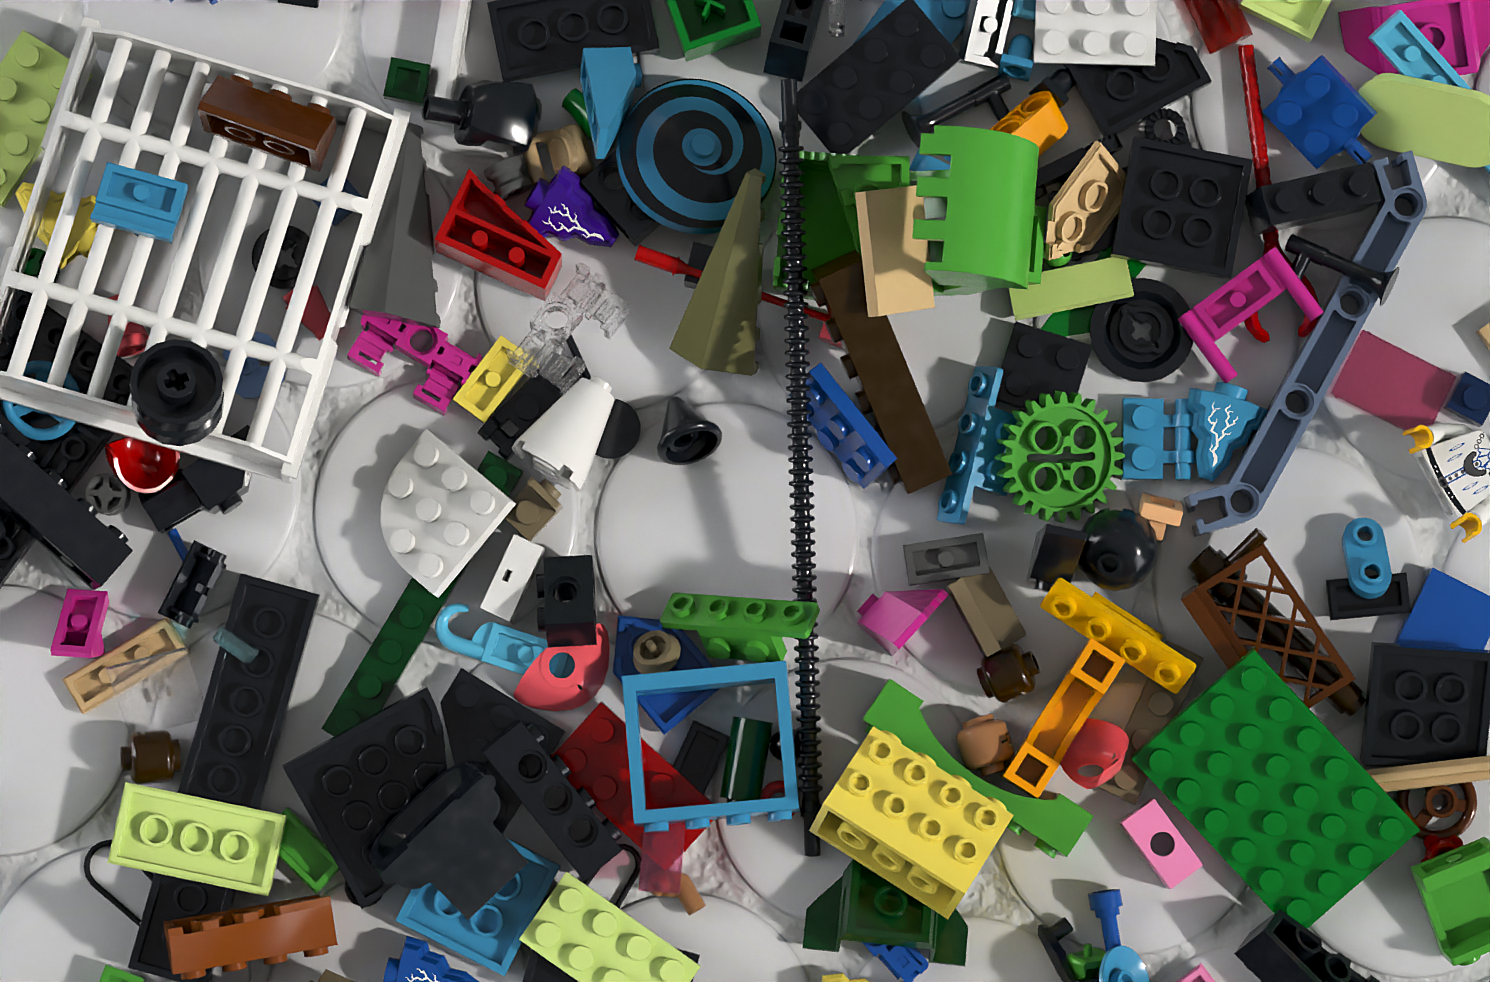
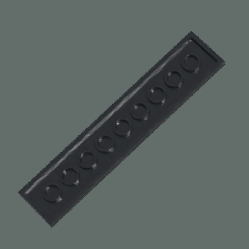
[127,573,321,982]

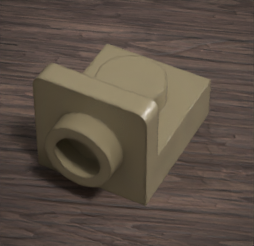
[504,477,563,541]

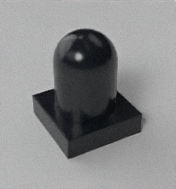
[1028,69,1074,109]

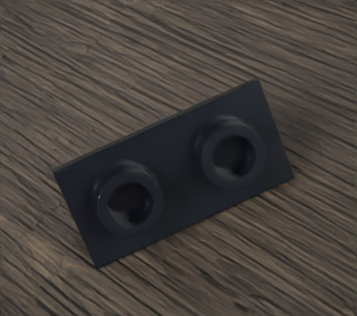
[158,540,227,629]

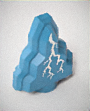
[1187,382,1268,482]

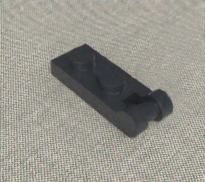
[477,352,583,461]

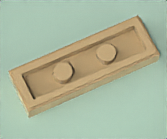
[62,617,190,714]

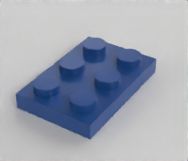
[789,363,897,489]

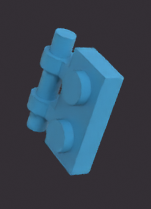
[1121,398,1195,480]

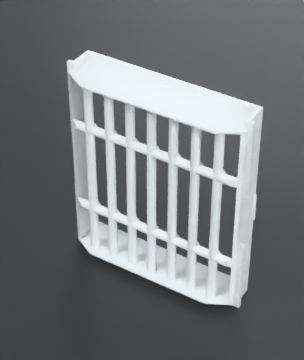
[0,16,411,484]

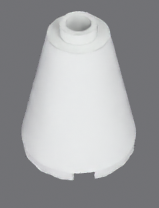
[512,376,615,492]

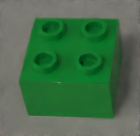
[664,0,761,62]

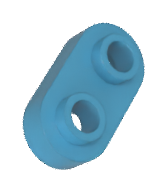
[1342,518,1392,599]

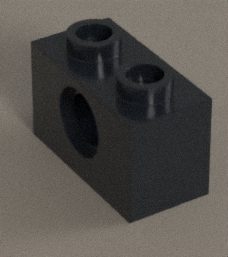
[536,555,597,648]

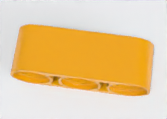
[989,91,1068,157]

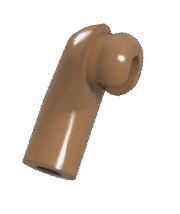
[648,870,706,916]

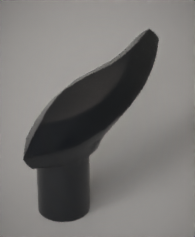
[1038,917,1075,982]

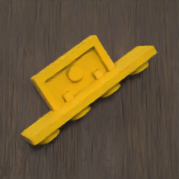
[1040,578,1196,694]

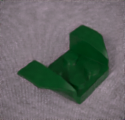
[802,859,968,966]

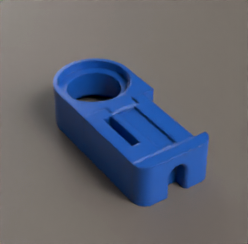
[862,942,929,982]

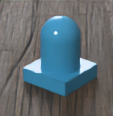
[998,34,1034,82]

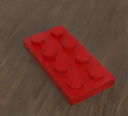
[550,701,714,871]

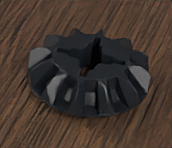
[252,225,310,290]

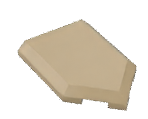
[1045,140,1126,260]

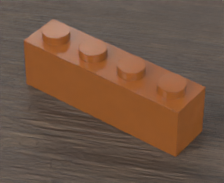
[163,893,338,980]

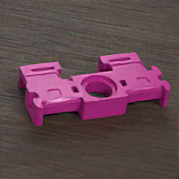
[347,315,482,416]

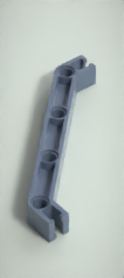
[1183,150,1427,537]

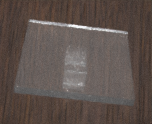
[106,647,204,736]

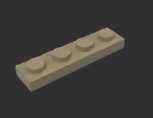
[1098,640,1204,805]

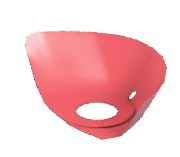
[514,623,610,711]
[1060,718,1129,789]

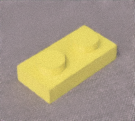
[453,335,534,424]

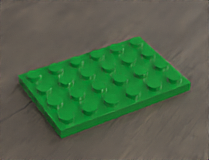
[1131,648,1420,929]

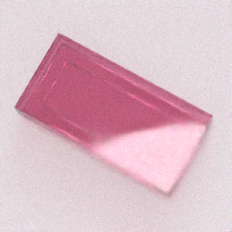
[638,809,686,894]

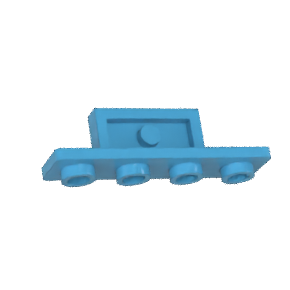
[937,366,1017,525]

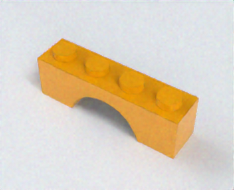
[1000,638,1126,799]

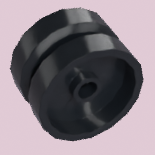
[130,339,224,446]

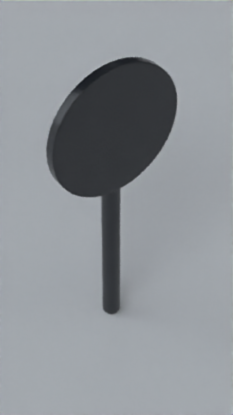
[564,333,641,459]

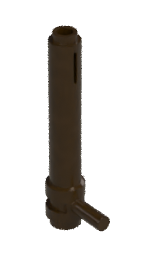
[1188,528,1366,717]

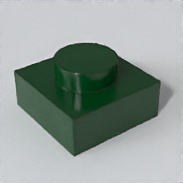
[383,57,432,106]

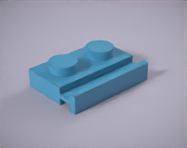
[90,162,188,244]

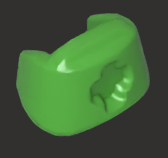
[1067,943,1106,981]

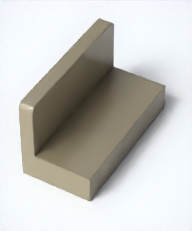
[946,567,1026,657]

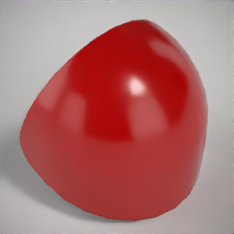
[105,437,180,493]

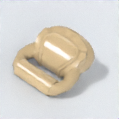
[522,124,594,185]

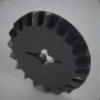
[1089,278,1194,383]

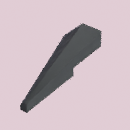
[349,122,441,328]

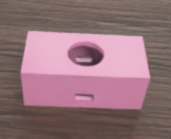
[1119,799,1203,889]

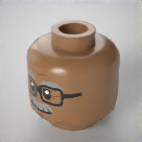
[956,714,1015,777]

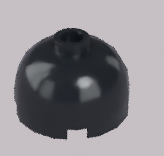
[1078,508,1158,591]

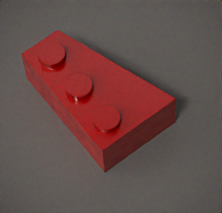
[434,169,562,301]

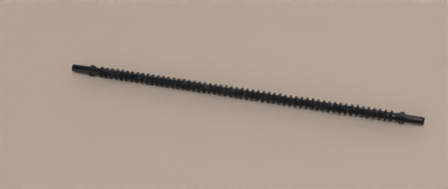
[778,79,823,857]

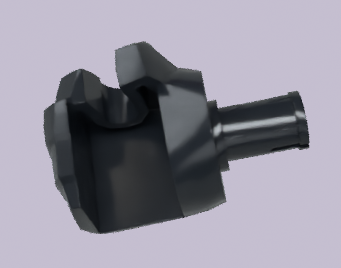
[422,80,542,155]

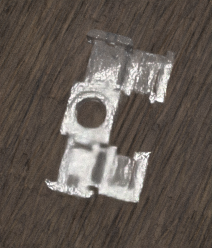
[507,262,631,396]

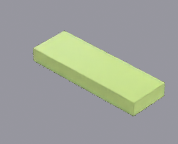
[1009,257,1134,321]

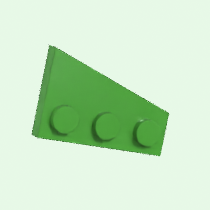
[826,156,910,257]

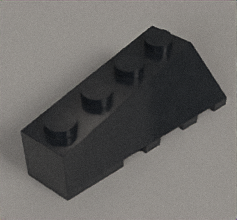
[1234,909,1380,982]

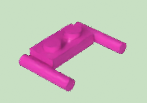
[1177,247,1324,383]

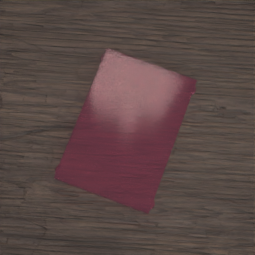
[1331,330,1456,431]

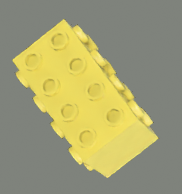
[809,726,1014,919]

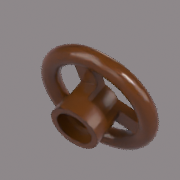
[1396,782,1477,840]

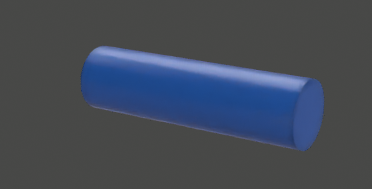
[167,528,188,562]

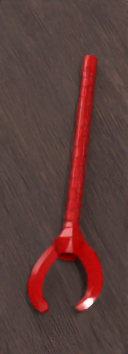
[1238,45,1319,343]

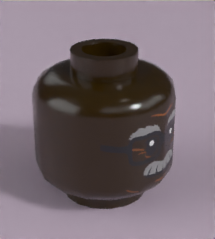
[977,643,1040,703]
[120,730,181,784]

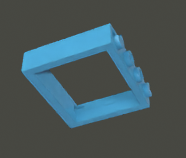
[622,661,800,833]

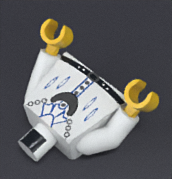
[1403,423,1490,543]

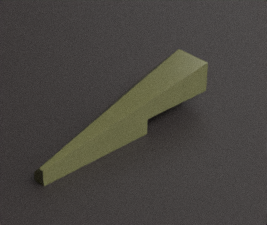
[669,168,766,376]

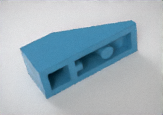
[580,47,642,159]

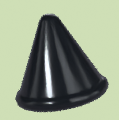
[657,396,722,465]

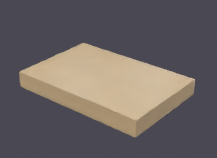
[855,185,935,317]

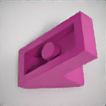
[50,589,109,658]

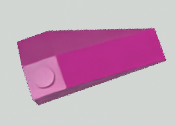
[857,589,949,656]

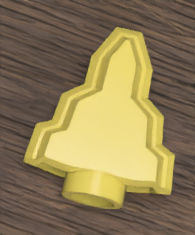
[15,182,99,269]

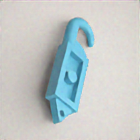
[435,603,575,678]

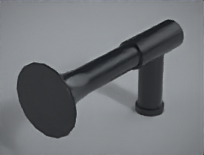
[901,73,1011,148]
[1285,234,1400,306]

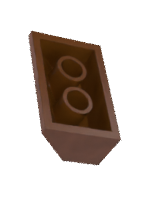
[197,75,337,172]

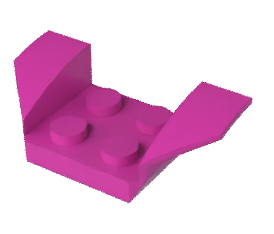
[1338,0,1490,75]

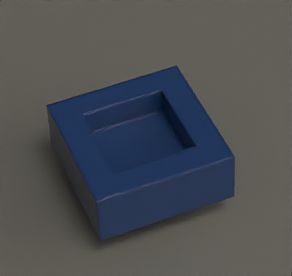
[1444,371,1490,427]

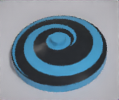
[616,79,777,234]

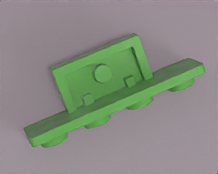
[659,593,820,663]

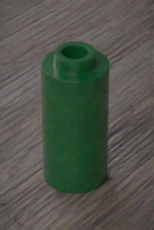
[720,716,773,803]

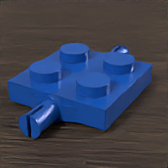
[1262,55,1377,170]

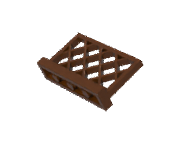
[1181,542,1355,708]

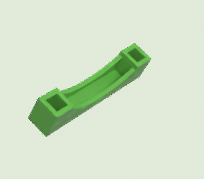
[861,679,1094,859]

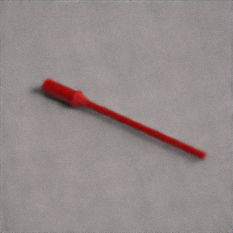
[634,245,829,322]

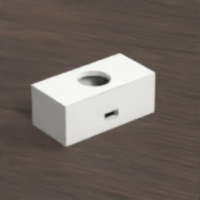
[480,534,546,623]

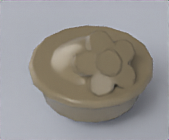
[633,630,681,674]

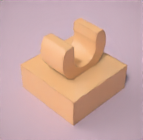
[1138,492,1183,541]

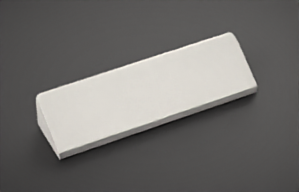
[423,0,473,126]

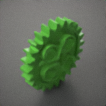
[995,391,1125,523]

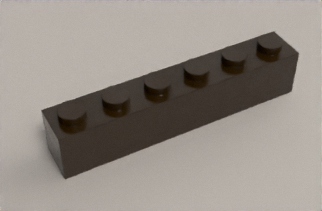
[809,250,952,494]

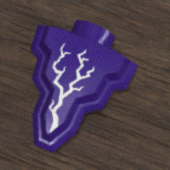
[524,165,619,247]

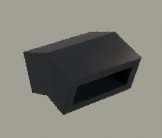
[138,468,206,534]

